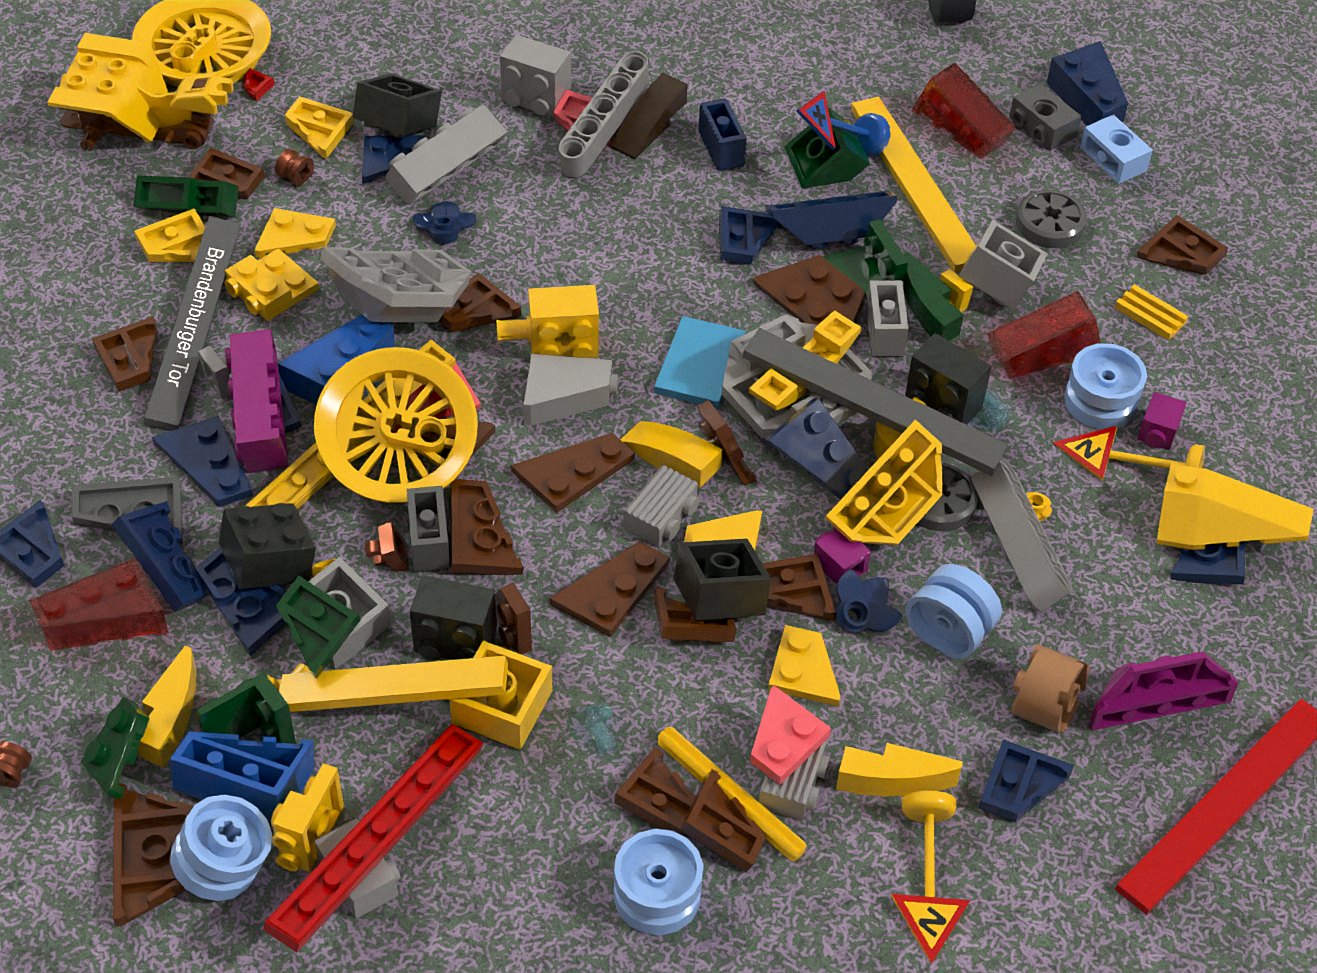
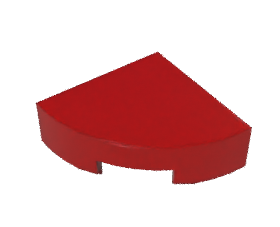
[244,68,275,101]

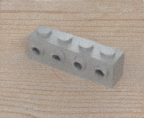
[385,104,507,205]

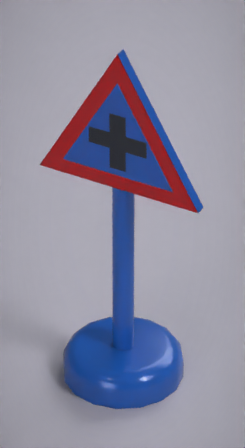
[796,91,890,156]

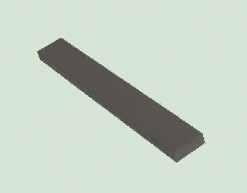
[742,328,1008,476]

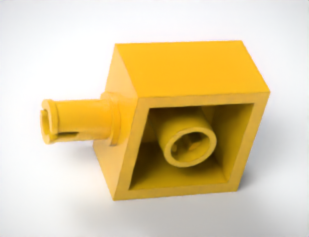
[496,285,599,358]
[436,641,553,750]

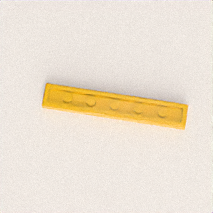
[279,656,508,712]

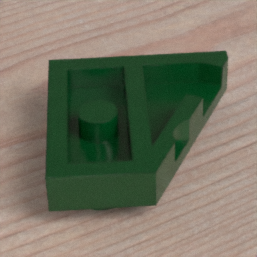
[276,576,361,678]
[80,697,150,800]

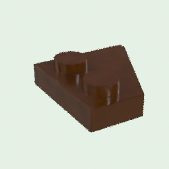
[188,147,265,199]
[1137,215,1228,275]
[495,583,532,655]

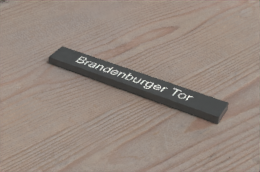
[144,216,241,431]

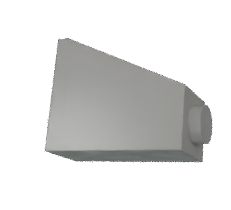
[524,354,618,425]

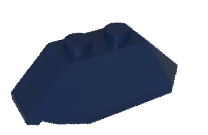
[765,190,897,248]

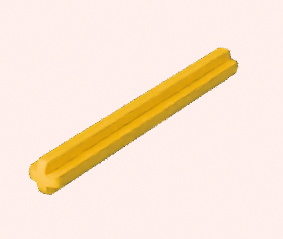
[657,727,806,861]

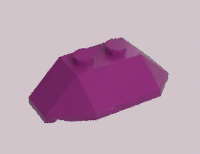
[1089,651,1238,731]

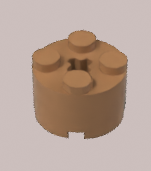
[1011,644,1089,733]

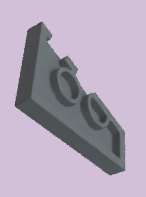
[72,476,183,544]

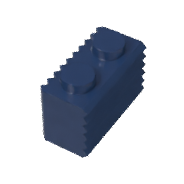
[698,98,748,171]

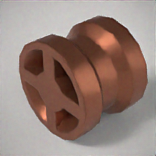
[275,148,314,187]
[0,741,32,789]

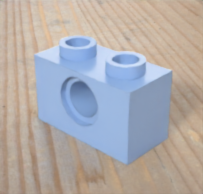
[1080,114,1153,184]

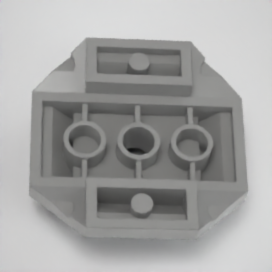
[320,247,471,322]
[722,314,872,438]

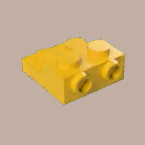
[224,248,319,321]
[271,763,344,872]

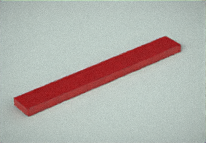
[1115,698,1317,915]
[263,724,483,953]

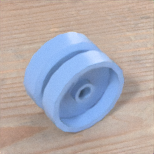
[1064,343,1147,430]
[905,564,1002,659]
[170,795,272,901]
[613,829,703,935]

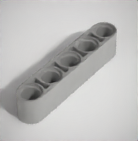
[559,51,649,178]
[971,458,1073,612]

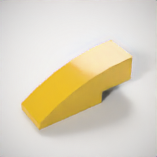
[620,421,723,488]
[137,646,196,768]
[836,743,963,797]

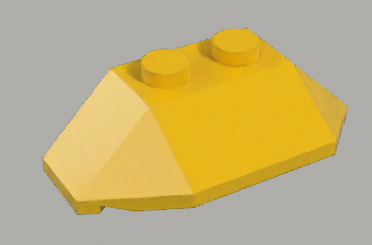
[825,420,942,546]

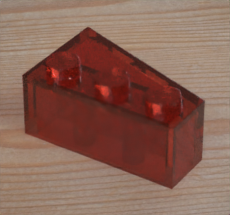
[911,63,1016,159]
[987,291,1101,379]
[29,558,169,651]

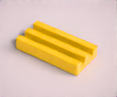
[1114,284,1188,340]

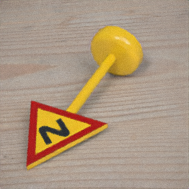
[1052,426,1205,481]
[890,791,970,964]

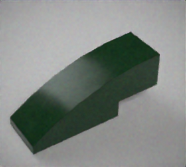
[133,175,239,218]
[903,252,964,341]

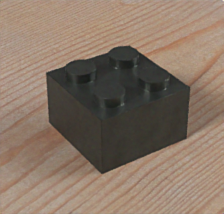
[352,73,442,138]
[905,333,992,425]
[219,503,316,589]
[673,538,771,621]
[409,575,497,660]

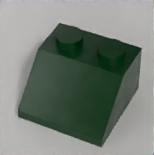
[784,108,870,189]

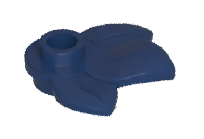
[413,201,476,244]
[835,569,902,634]

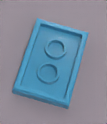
[654,316,746,409]

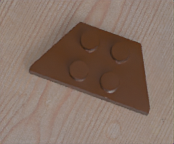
[753,255,866,326]
[113,783,194,927]

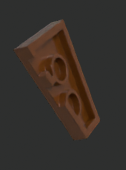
[511,433,635,513]
[450,479,524,575]
[550,541,670,637]

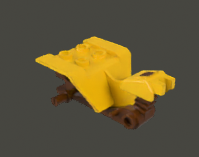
[47,33,234,151]

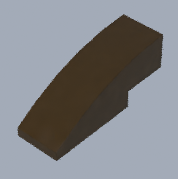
[610,72,688,159]

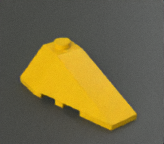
[1157,464,1314,550]

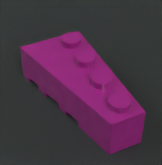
[225,329,289,473]

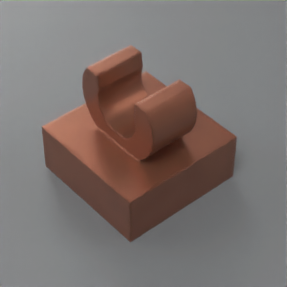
[365,522,409,572]

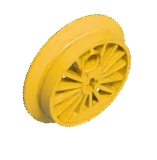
[132,0,271,87]
[314,347,478,503]

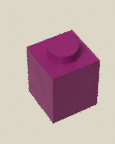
[1137,391,1187,450]
[814,529,871,584]

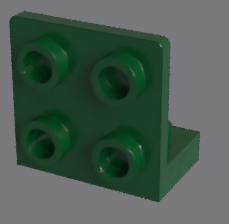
[823,219,908,300]
[196,672,296,744]

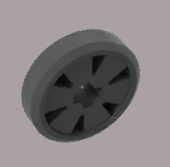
[1016,190,1087,248]
[917,463,979,531]

